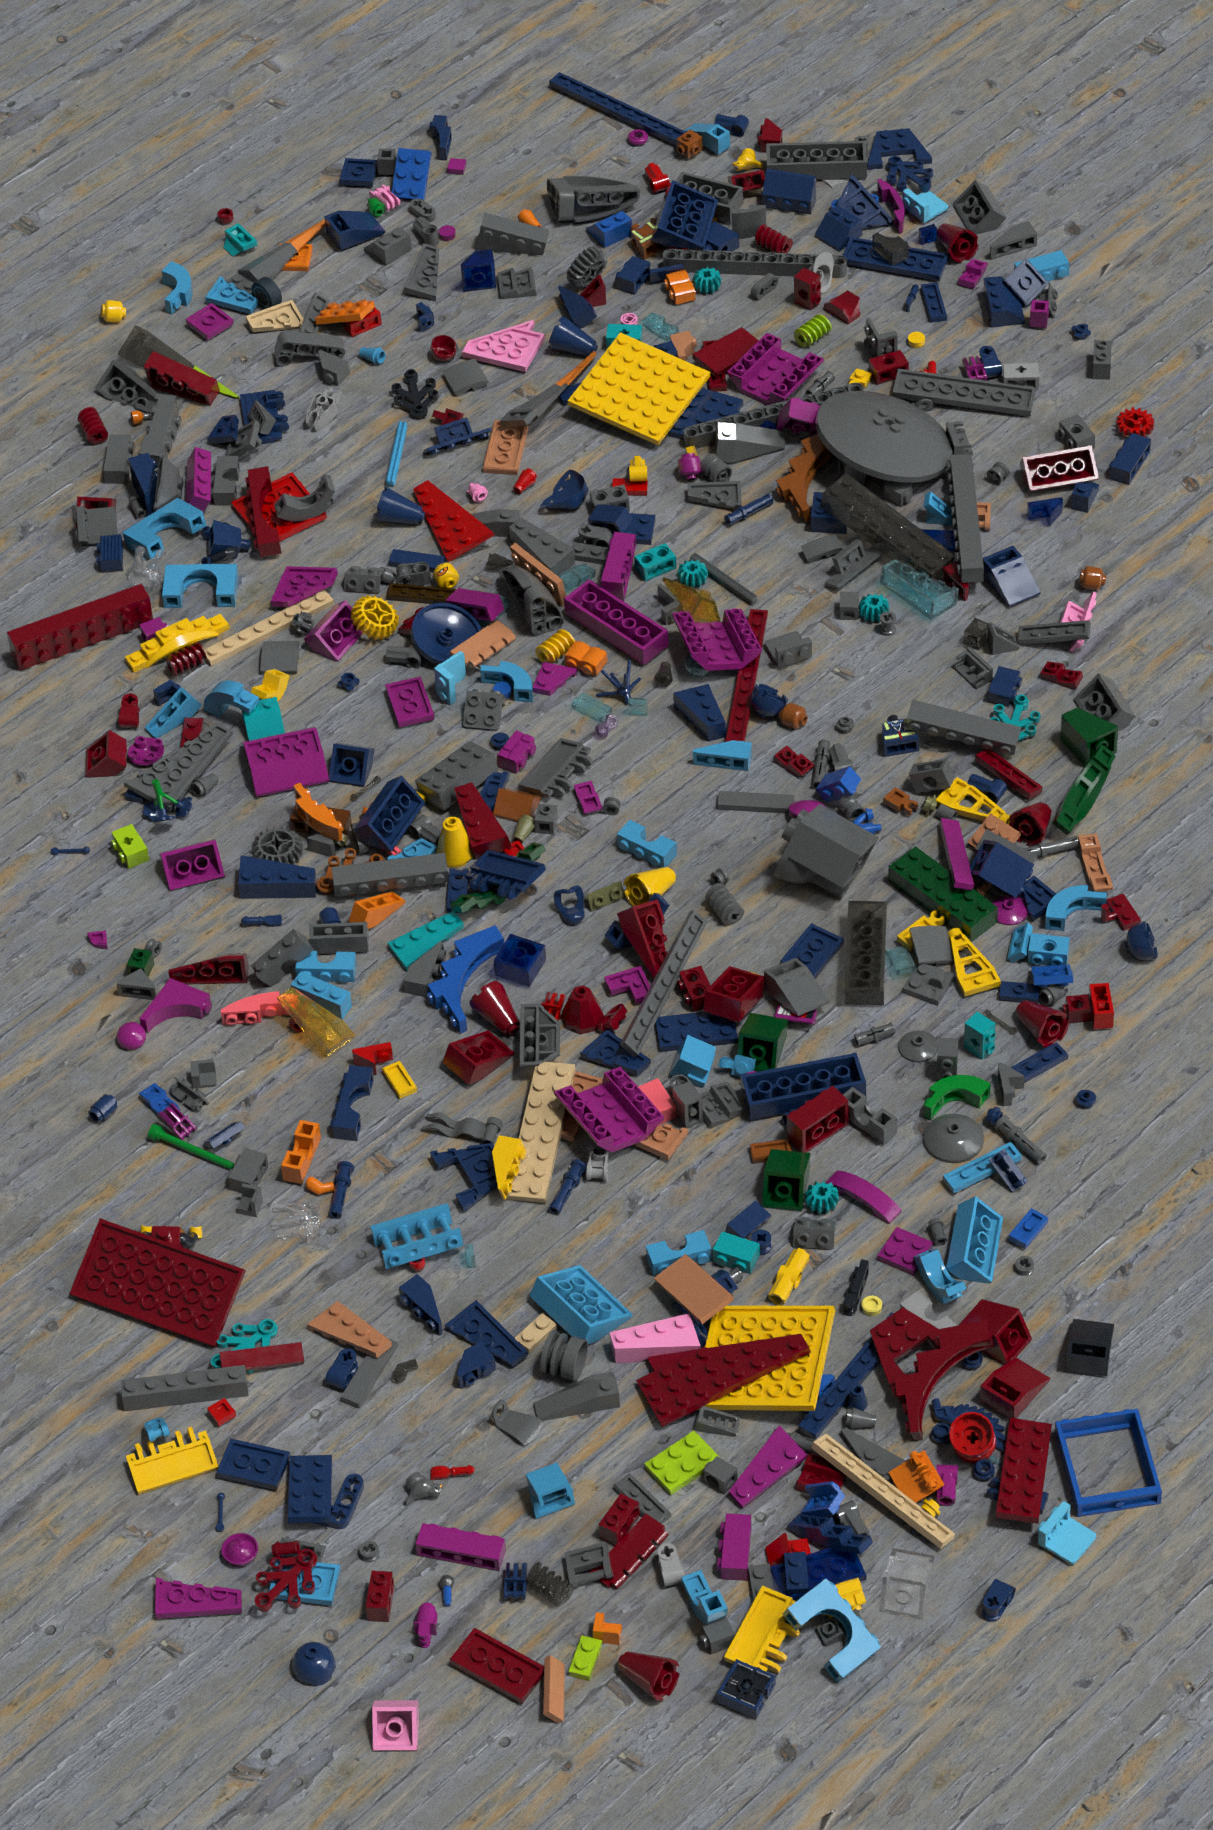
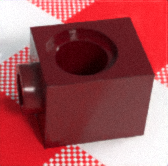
[1062,994,1092,1024]

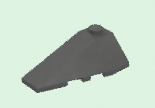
[95,360,157,413]

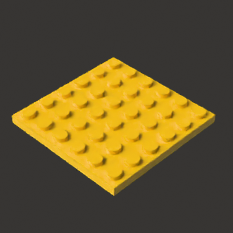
[568,332,710,446]
[697,1306,835,1411]

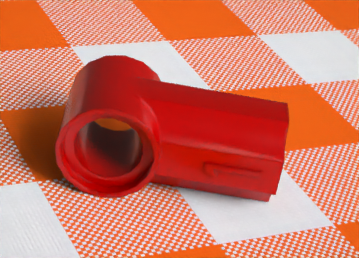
[645,162,670,193]

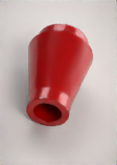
[513,468,537,494]

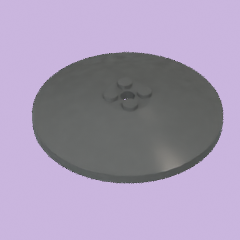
[815,391,953,483]

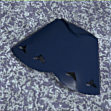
[540,470,589,509]

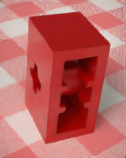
[1089,983,1114,1029]

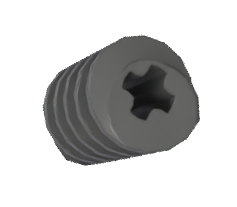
[705,883,744,925]

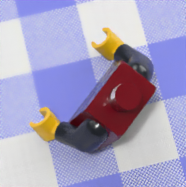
[140,1225,202,1249]

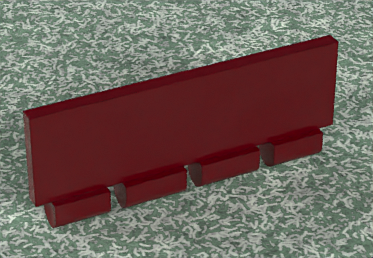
[589,1513,669,1589]

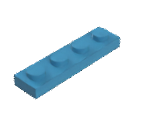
[943,1142,1022,1194]

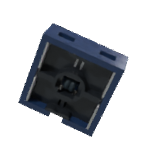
[717,1659,776,1719]

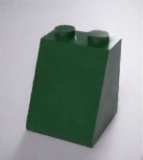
[1060,708,1118,766]
[738,1013,788,1072]
[762,1149,811,1211]

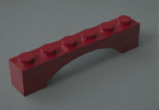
[245,466,282,557]

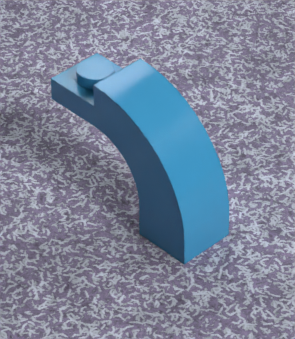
[161,261,193,314]
[204,680,259,717]
[1045,885,1107,931]
[913,1249,966,1304]
[681,1570,728,1625]

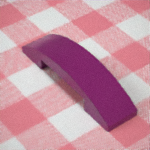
[877,179,904,234]
[826,1170,902,1225]

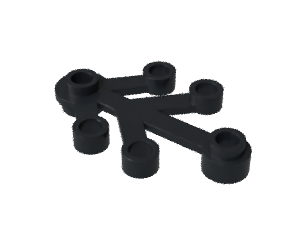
[391,369,439,420]

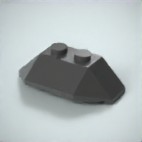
[154,458,183,512]
[520,1004,560,1067]

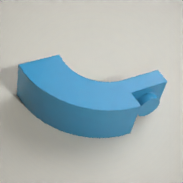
[480,661,533,702]

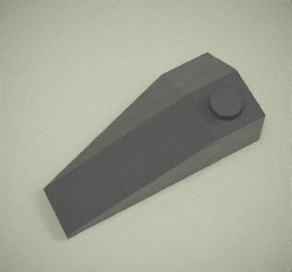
[715,423,785,464]
[471,509,520,537]
[534,1372,620,1421]

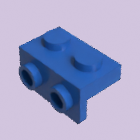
[801,1481,845,1516]

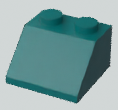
[241,697,285,741]

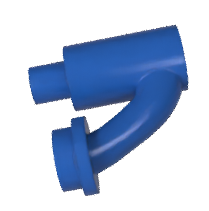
[853,808,882,835]

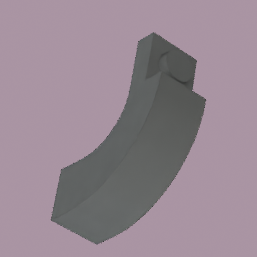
[274,477,335,521]

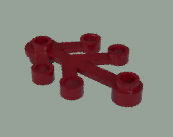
[254,1549,317,1612]

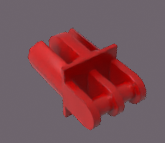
[541,992,566,1022]

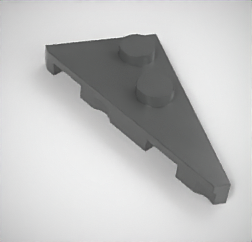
[841,1428,906,1483]

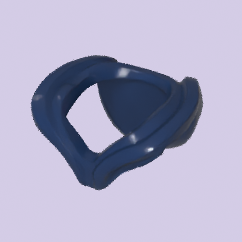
[553,885,585,925]

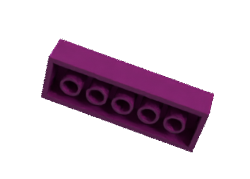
[564,579,669,665]

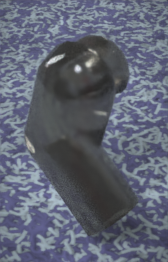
[392,1359,418,1382]

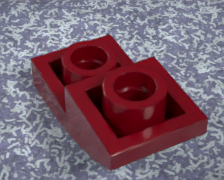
[1040,661,1083,689]
[773,745,815,777]

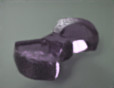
[595,714,618,738]

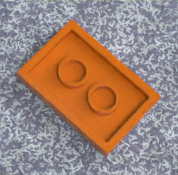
[315,299,375,325]

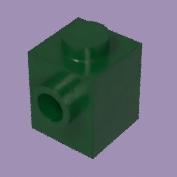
[126,948,154,977]

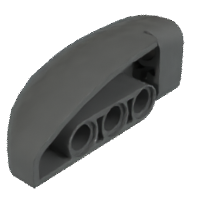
[547,176,640,222]

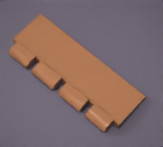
[449,620,516,668]

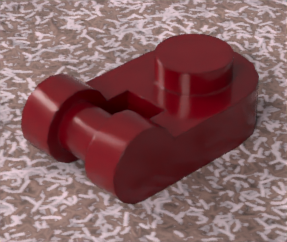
[597,1004,627,1033]

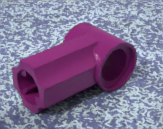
[936,1464,958,1506]

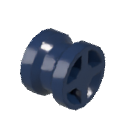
[751,1229,772,1255]

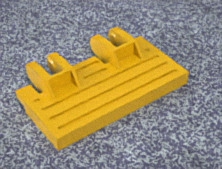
[126,1426,219,1495]
[724,1586,804,1673]

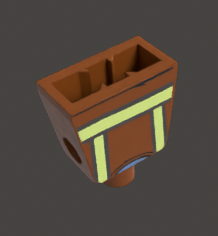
[630,222,667,260]

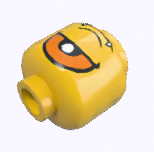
[433,563,459,589]

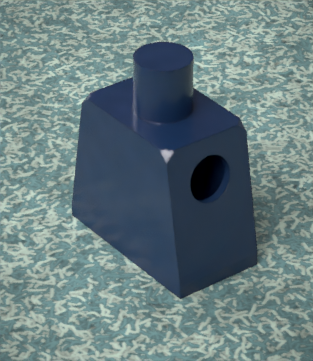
[700,221,739,251]

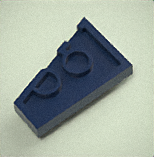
[580,1030,651,1076]

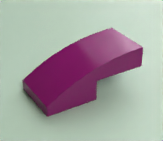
[958,258,988,289]
[574,781,603,815]

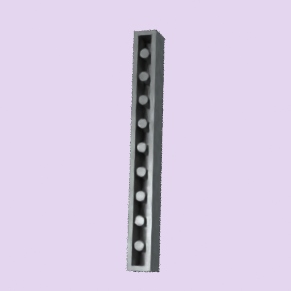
[947,454,984,583]

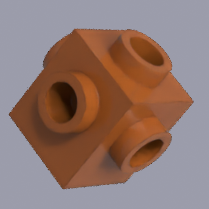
[676,129,702,159]

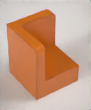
[593,1612,622,1645]

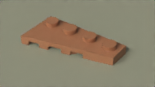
[307,1301,392,1358]

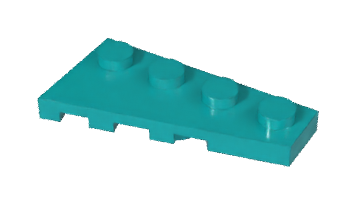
[387,911,464,972]

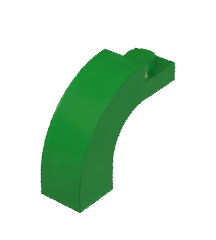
[923,1075,991,1121]

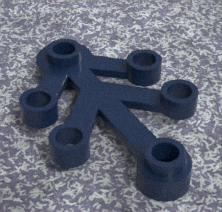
[887,156,934,192]

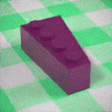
[777,398,820,436]

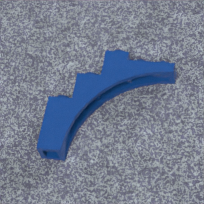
[426,925,505,1034]

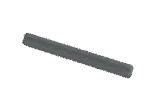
[690,553,758,604]

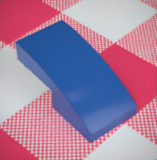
[139,1083,180,1115]

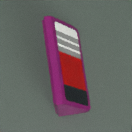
[775,1004,817,1025]

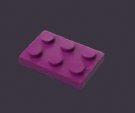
[385,676,435,728]

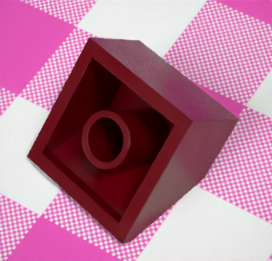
[85,730,127,778]

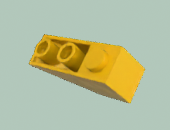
[492,1135,526,1200]

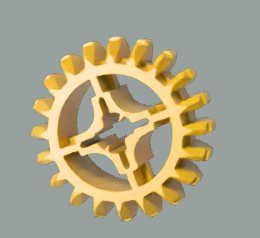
[350,595,399,641]

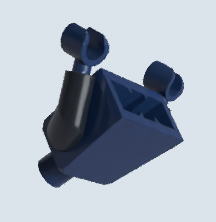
[201,520,251,564]

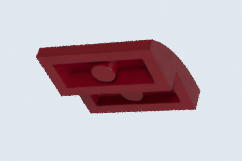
[796,1451,847,1492]

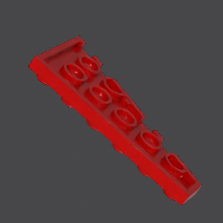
[413,480,495,562]

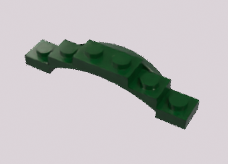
[1053,745,1116,835]
[450,842,546,913]

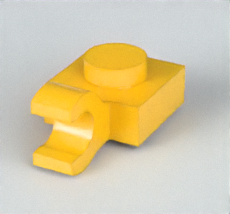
[849,368,872,388]

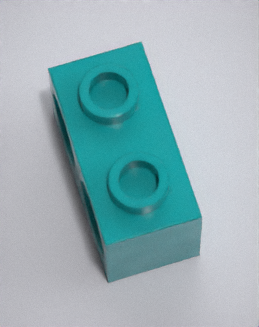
[634,543,677,582]

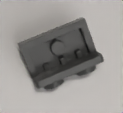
[344,566,384,593]
[793,1217,836,1249]

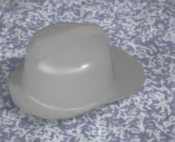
[808,252,834,293]

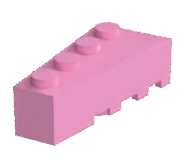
[609,1313,701,1363]

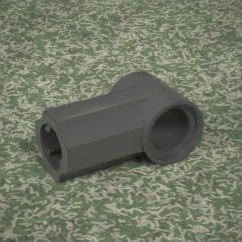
[413,217,439,246]
[386,644,423,668]
[829,743,854,772]
[408,815,441,846]
[833,1500,869,1535]

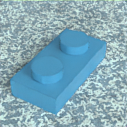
[1007,923,1033,963]

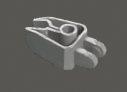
[306,386,342,431]

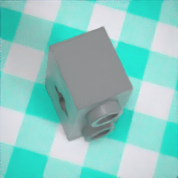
[1003,363,1039,390]

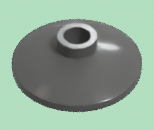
[899,1031,938,1063]

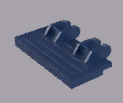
[240,390,289,444]
[466,850,546,900]

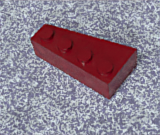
[143,351,220,406]
[454,782,512,859]

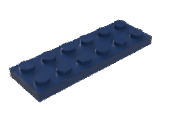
[843,237,949,281]

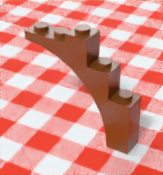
[775,434,834,523]

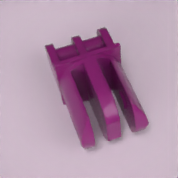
[962,356,987,381]
[157,1103,196,1140]
[414,1602,438,1648]

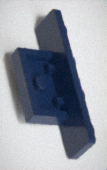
[423,417,492,455]

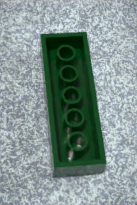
[888,846,998,942]

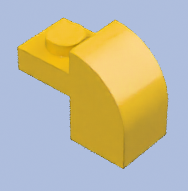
[251,669,290,701]

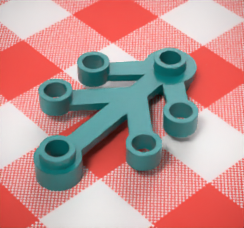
[990,694,1041,741]
[211,1319,278,1373]

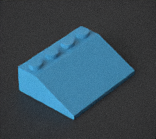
[530,1265,633,1344]

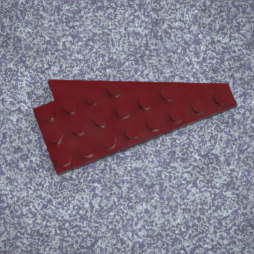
[636,1334,811,1427]

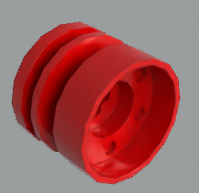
[949,1412,996,1464]

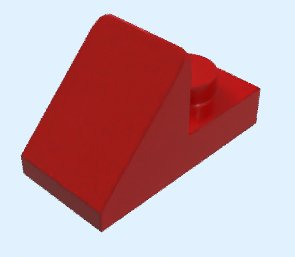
[352,1042,393,1075]
[765,1533,811,1567]

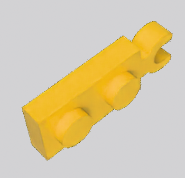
[897,910,945,951]

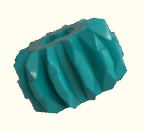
[693,266,722,295]
[677,559,708,589]
[859,592,889,623]
[805,1180,839,1215]

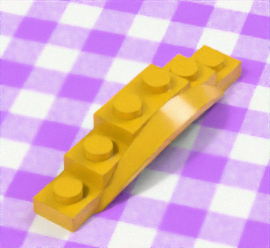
[125,614,230,672]

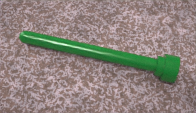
[148,1124,234,1169]

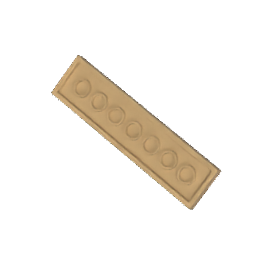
[506,1062,576,1203]

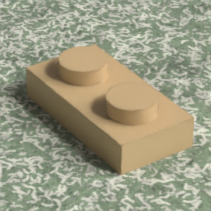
[515,1313,558,1354]

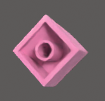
[372,1700,419,1750]

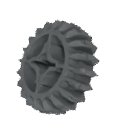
[566,246,608,289]
[252,826,303,865]

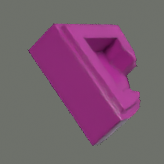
[87,930,108,949]

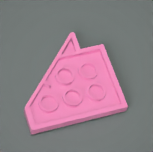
[462,320,545,372]

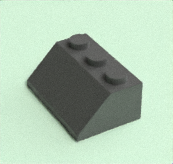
[953,179,1007,235]
[1074,673,1136,731]

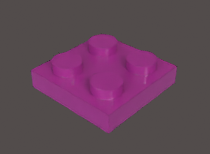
[186,303,234,340]
[878,1227,933,1276]

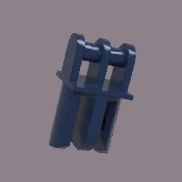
[504,1563,527,1600]

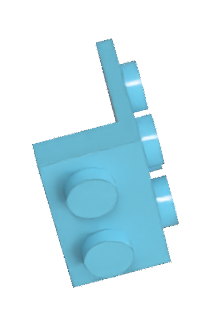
[902,188,948,223]
[434,651,466,705]
[1037,1501,1096,1564]

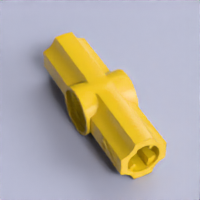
[768,1248,810,1306]

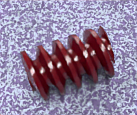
[755,224,793,253]
[77,407,109,445]
[166,642,207,677]

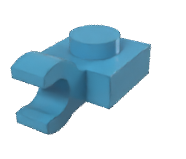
[718,1054,756,1077]

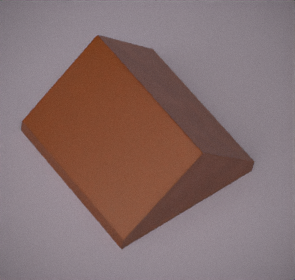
[493,788,542,822]

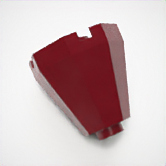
[1008,802,1052,847]
[562,985,604,1035]

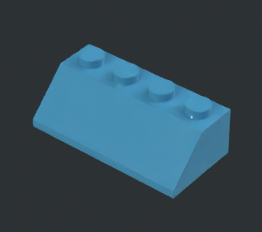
[946,1196,1003,1283]

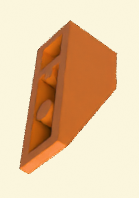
[349,891,406,929]

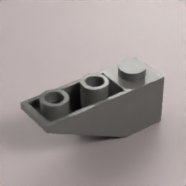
[403,941,446,997]

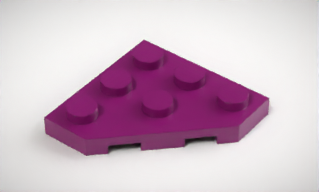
[271,566,338,607]

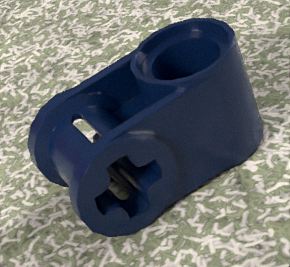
[979,346,1003,378]
[325,1349,359,1390]
[982,1579,1016,1622]

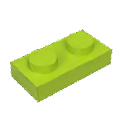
[568,1635,603,1681]

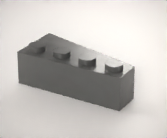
[509,518,575,577]

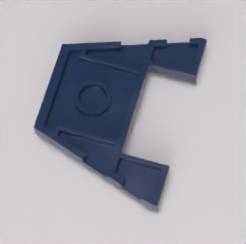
[868,128,932,170]
[430,1143,498,1212]

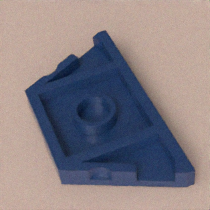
[836,174,894,230]

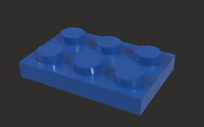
[391,148,432,201]

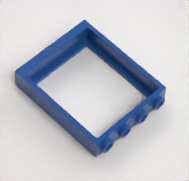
[1055,1409,1162,1517]

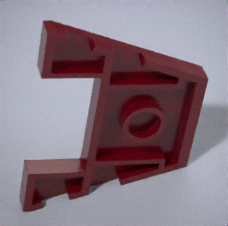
[870,1307,939,1390]

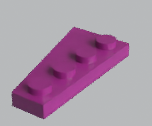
[729,1425,807,1509]
[155,1578,242,1619]

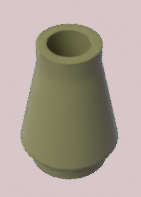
[513,815,535,844]

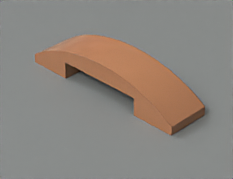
[1078,833,1113,892]

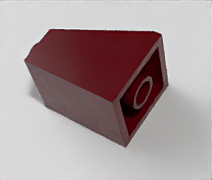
[959,1299,1032,1365]

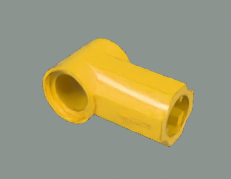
[629,456,647,482]

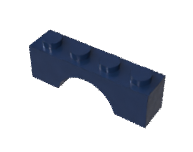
[330,1065,374,1141]

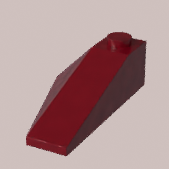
[617,899,668,979]

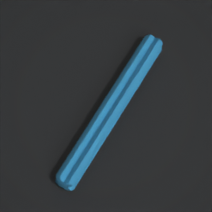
[385,421,407,486]

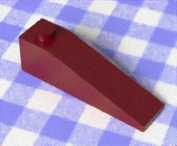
[168,953,249,985]

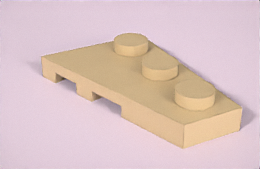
[246,300,303,332]

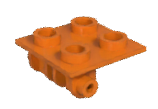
[888,1450,945,1503]

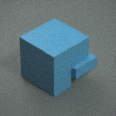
[669,1035,716,1088]
[526,1463,575,1519]

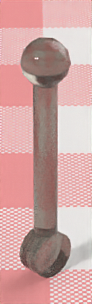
[350,776,381,801]
[983,1009,1017,1034]

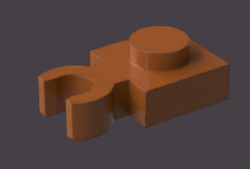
[883,787,918,816]

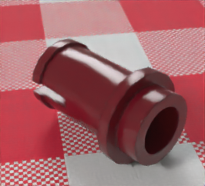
[271,1541,300,1558]

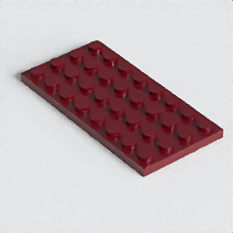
[69,1218,246,1347]

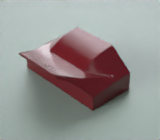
[824,290,860,325]

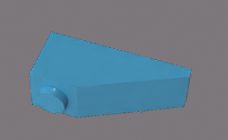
[145,687,202,739]
[693,740,752,771]

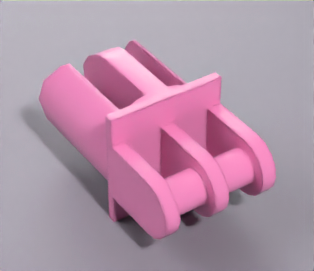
[369,185,401,211]

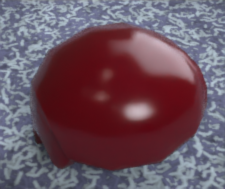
[430,335,456,362]

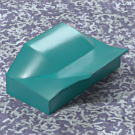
[223,223,257,257]

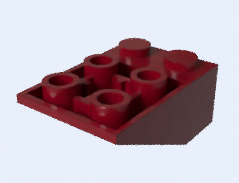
[980,1357,1051,1419]

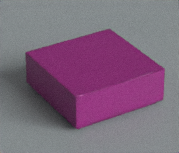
[447,158,467,174]

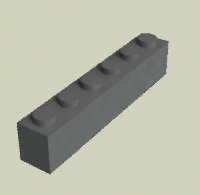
[906,699,1021,755]
[331,853,449,896]
[121,1365,249,1411]

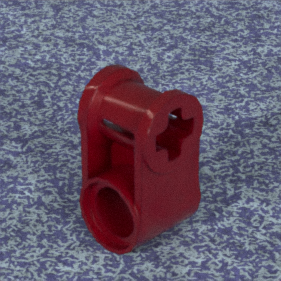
[119,693,140,728]

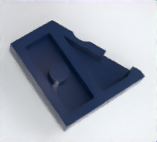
[207,415,239,444]

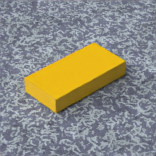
[382,1061,417,1099]

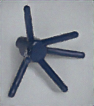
[596,660,641,704]

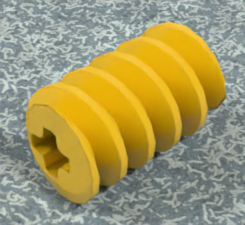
[535,629,575,664]

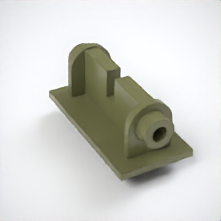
[584,880,626,912]

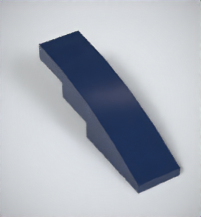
[787,1514,873,1555]

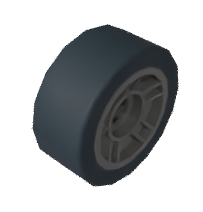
[251,277,282,309]

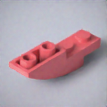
[221,991,300,1025]

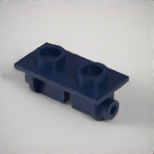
[989,1149,1028,1193]

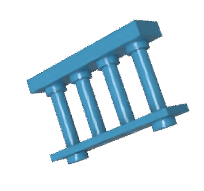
[370,1203,464,1269]

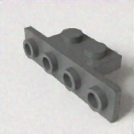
[825,539,886,589]

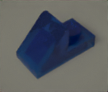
[1027,497,1063,526]

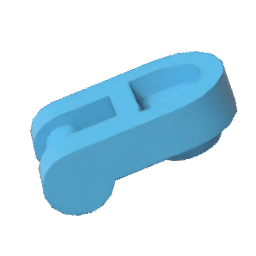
[144,1418,170,1442]

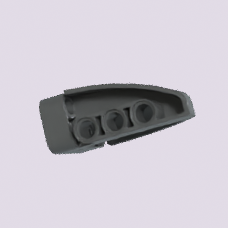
[499,565,564,635]

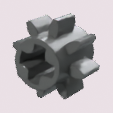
[292,611,314,634]

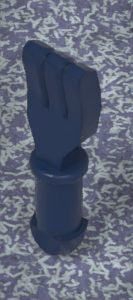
[906,284,919,312]
[241,915,282,927]

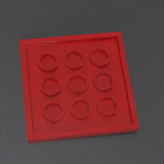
[231,472,327,541]

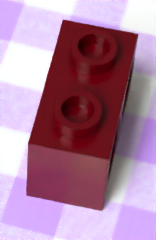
[677,966,710,1012]
[598,1494,640,1546]
[366,1570,395,1622]

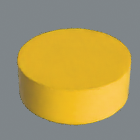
[908,332,925,348]

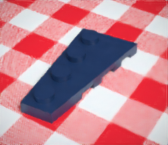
[445,1300,528,1368]

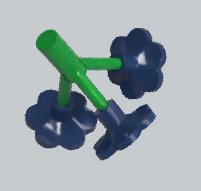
[143,779,192,822]

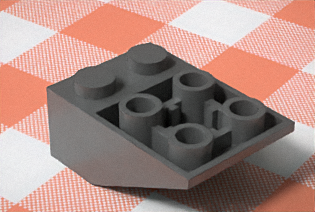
[764,958,830,1016]

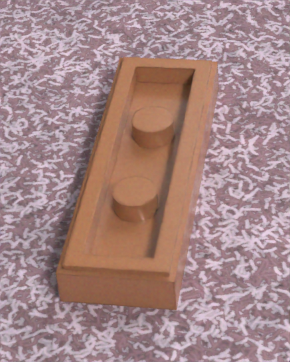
[543,1655,565,1723]

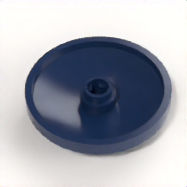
[410,603,481,665]

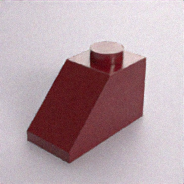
[943,561,971,601]

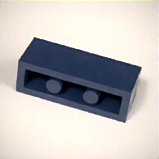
[1108,433,1151,485]

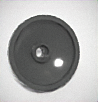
[924,1114,984,1163]

